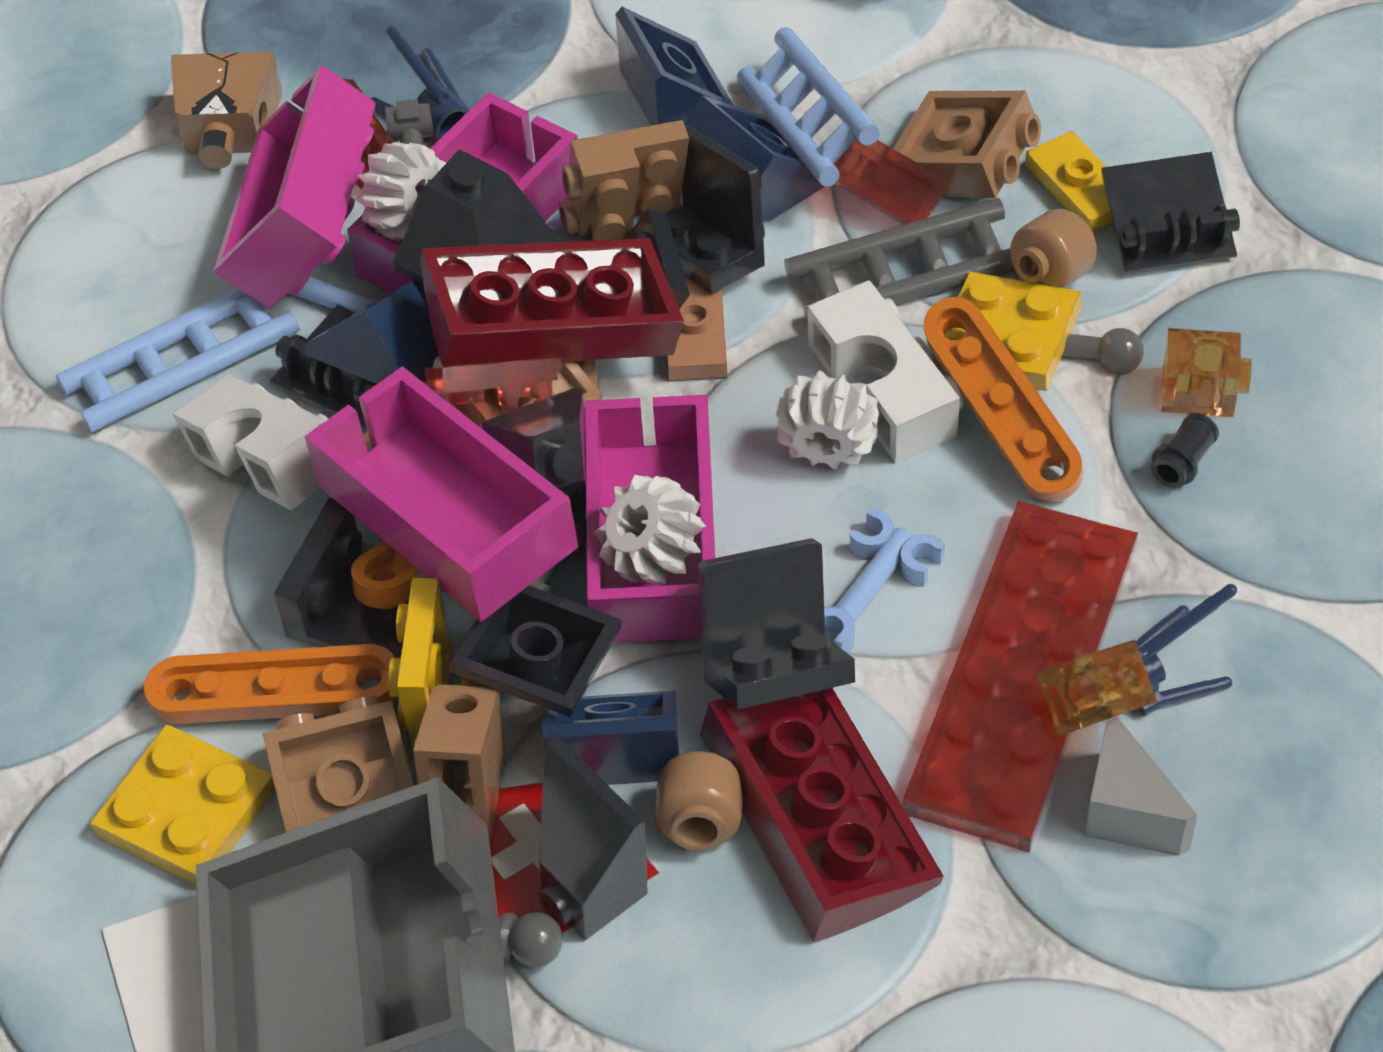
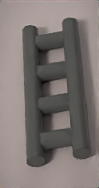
[784,198,1014,325]

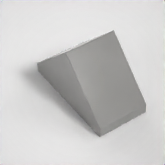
[1085,717,1197,855]

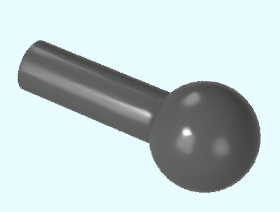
[1062,328,1144,374]

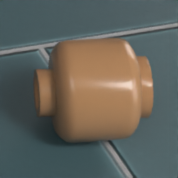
[1010,209,1097,288]
[655,751,743,851]

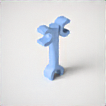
[824,508,945,654]

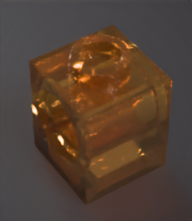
[1161,328,1252,417]
[1037,639,1158,736]

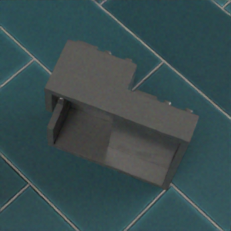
[196,777,515,1052]

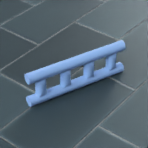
[737,27,880,187]
[56,288,300,433]

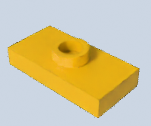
[1025,131,1113,232]

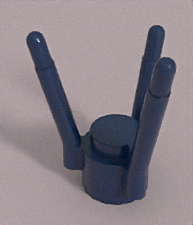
[371,25,470,142]
[1097,584,1237,716]

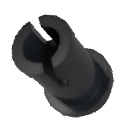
[1151,413,1219,488]

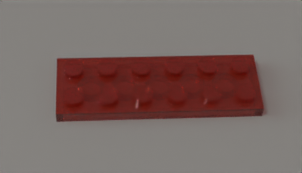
[902,501,1138,853]

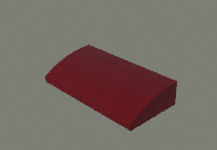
[420,238,684,369]
[700,688,944,942]

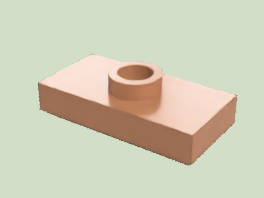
[668,278,728,381]

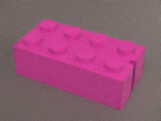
[213,65,376,310]
[347,92,578,293]
[304,366,578,622]
[585,394,716,643]

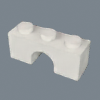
[808,280,963,464]
[173,374,328,510]

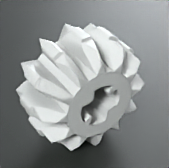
[355,142,446,241]
[776,370,879,470]
[593,475,707,585]

